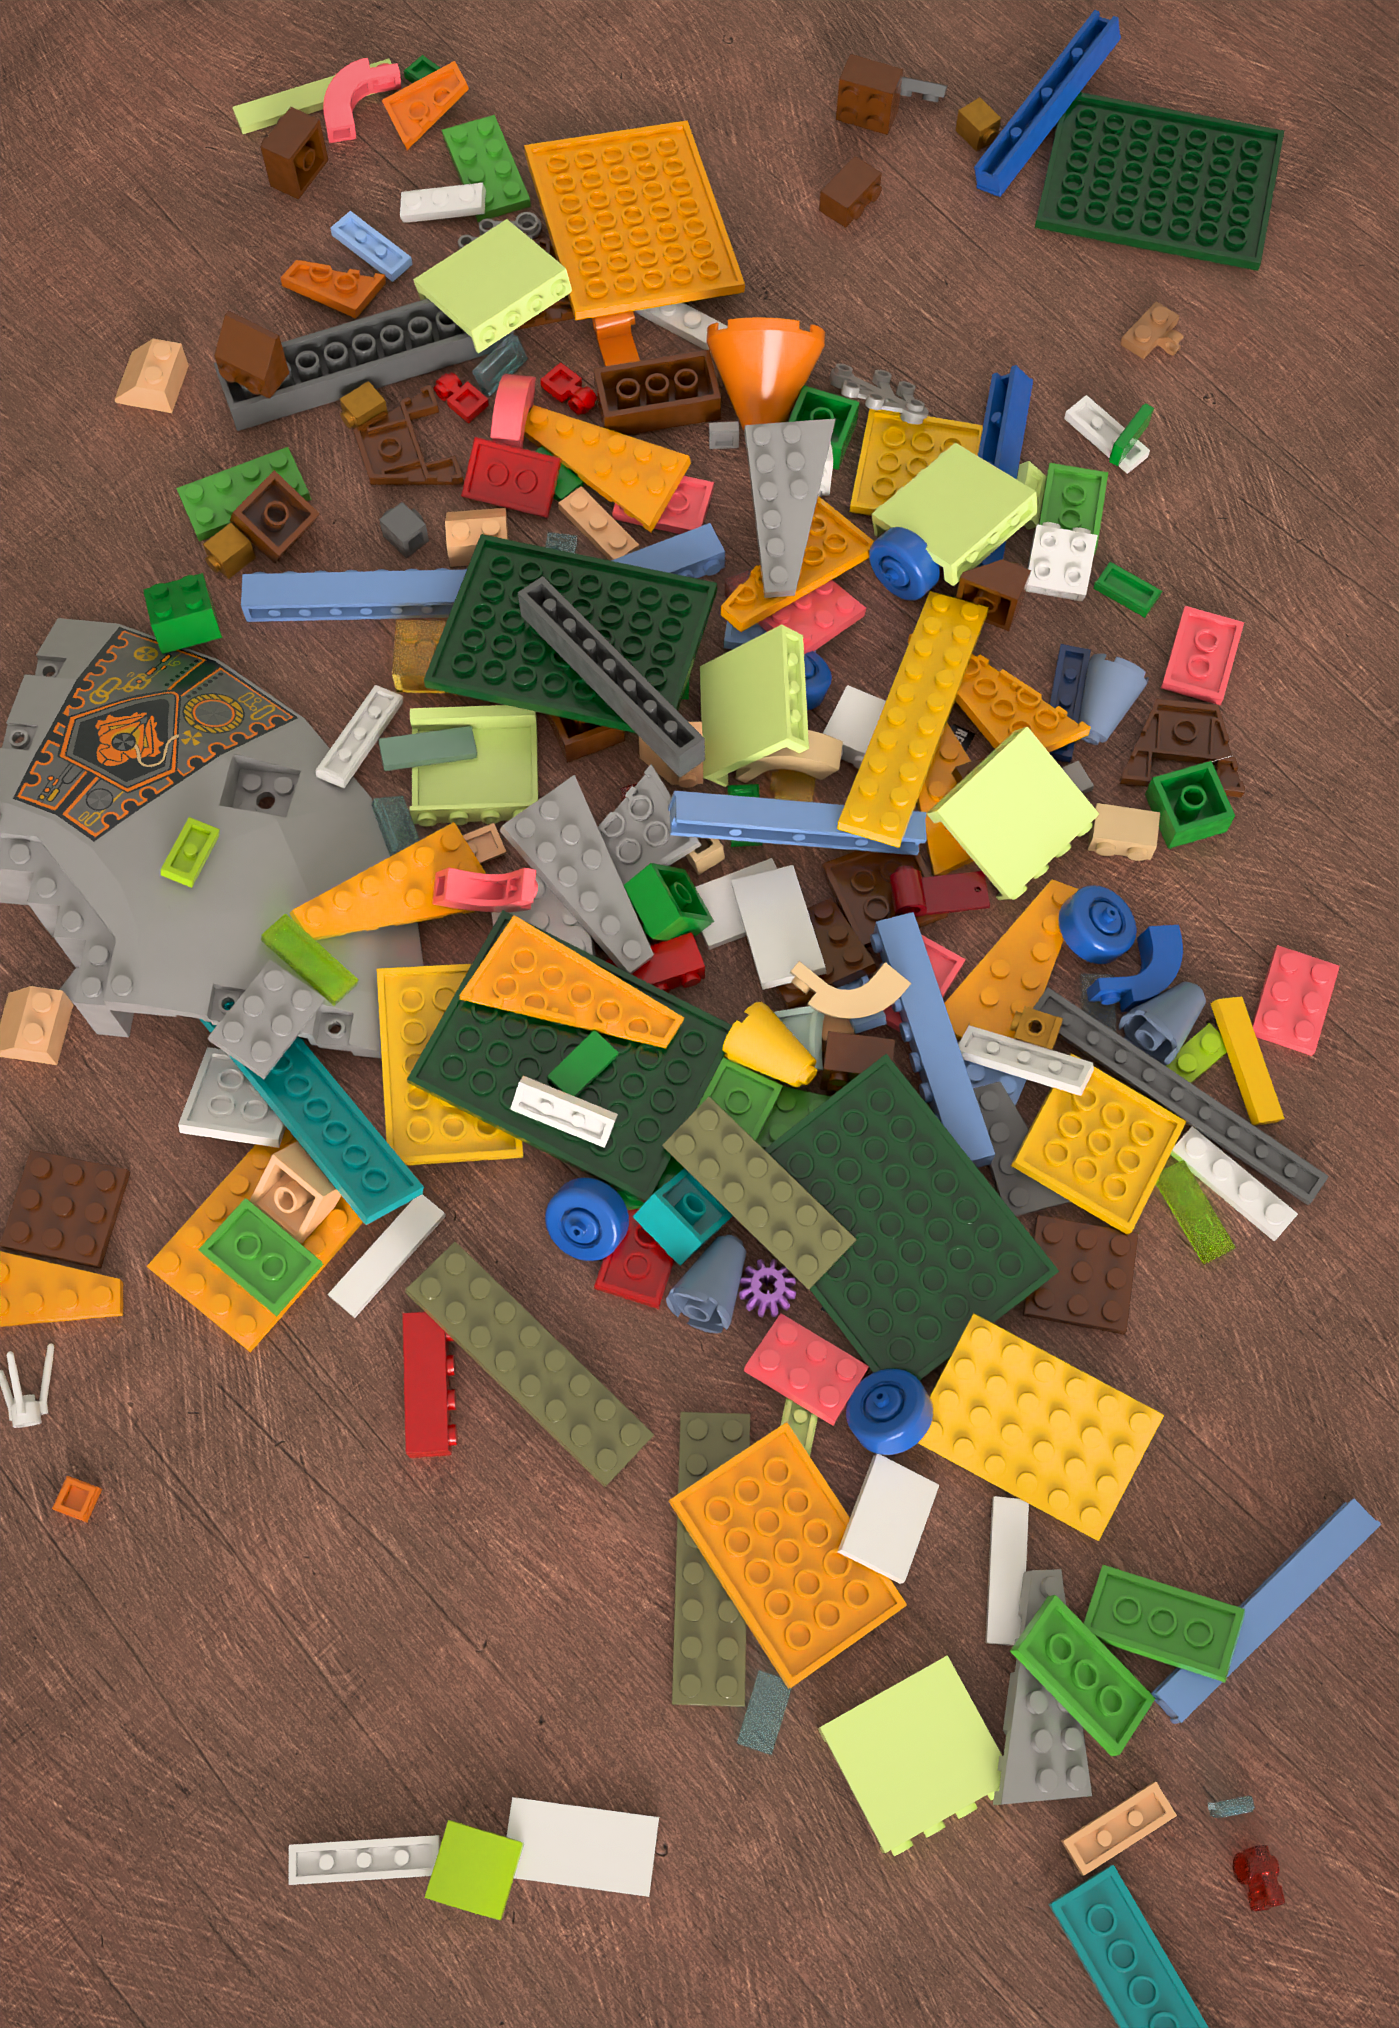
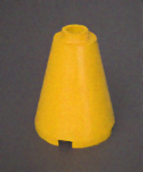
[722,1001,817,1087]

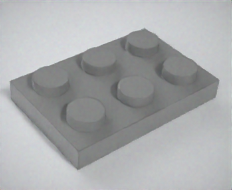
[208,959,325,1079]

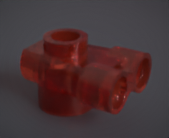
[1232,1845,1286,1912]

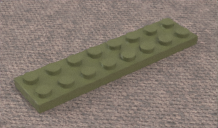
[405,1242,654,1487]
[672,1412,750,1707]

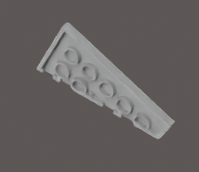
[744,419,835,598]
[598,764,701,893]
[500,775,654,974]
[993,1569,1092,1805]

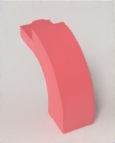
[323,58,401,144]
[490,373,536,449]
[432,867,538,912]

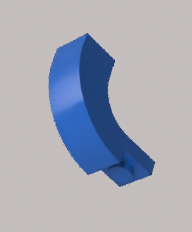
[1086,925,1183,1012]

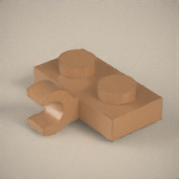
[1120,301,1184,359]

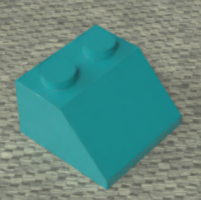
[633,1168,733,1266]

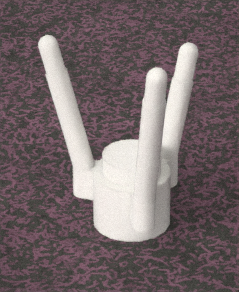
[0,1343,54,1428]

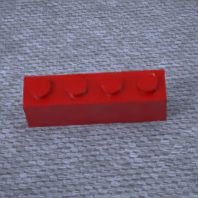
[606,932,705,993]
[403,1312,458,1458]

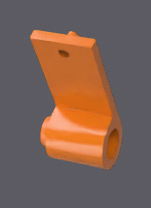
[592,311,640,366]

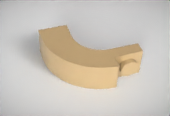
[735,730,843,783]
[789,961,911,1019]

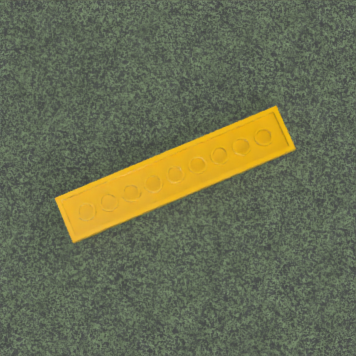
[837,591,988,848]

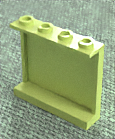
[413,219,572,353]
[871,443,1037,586]
[700,624,809,787]
[410,705,539,826]
[926,727,1099,900]
[818,1655,1002,1856]

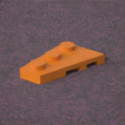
[382,61,469,150]
[281,260,386,319]

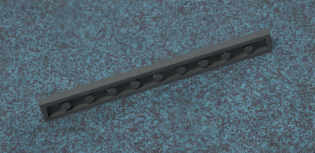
[1033,987,1329,1205]

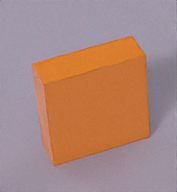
[52,1476,102,1523]

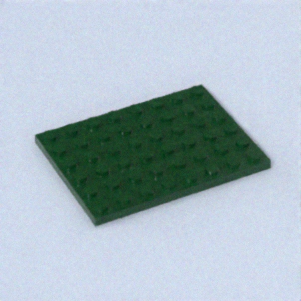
[1034,92,1285,271]
[424,534,717,733]
[407,910,732,1203]
[765,1054,1059,1380]

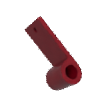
[889,866,990,917]

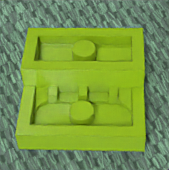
[424,1820,524,1920]

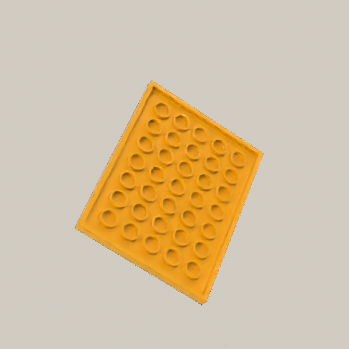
[524,120,745,320]

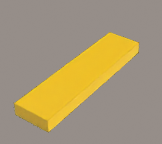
[1210,996,1285,1126]

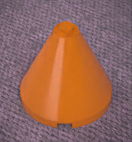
[706,317,825,431]

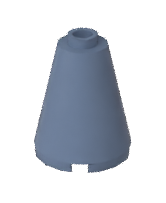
[1078,654,1149,745]
[1119,982,1206,1066]
[666,1235,747,1334]

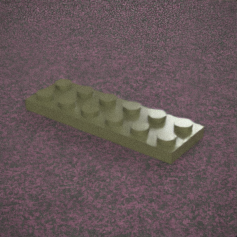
[662,1097,857,1290]

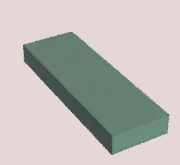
[378,726,477,771]

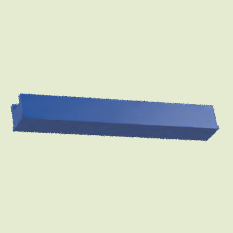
[974,10,1121,197]
[975,365,1033,568]

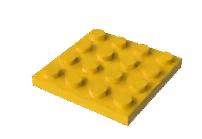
[849,408,983,516]
[1010,1053,1186,1235]

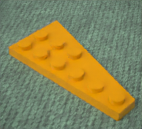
[524,405,691,533]
[720,496,874,632]
[908,633,1091,753]
[917,723,973,876]
[289,822,486,942]
[944,879,1079,1041]
[459,915,684,1048]
[0,1251,123,1327]

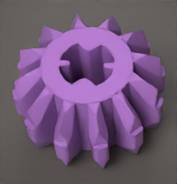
[739,1259,796,1317]

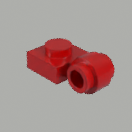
[540,362,597,415]
[433,372,489,424]

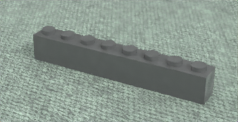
[518,576,705,778]

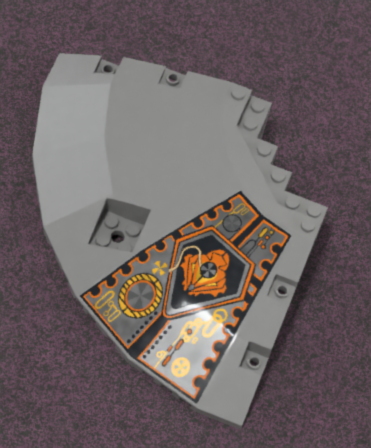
[0,618,424,1058]

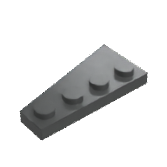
[973,1082,1070,1217]

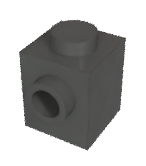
[379,502,429,559]

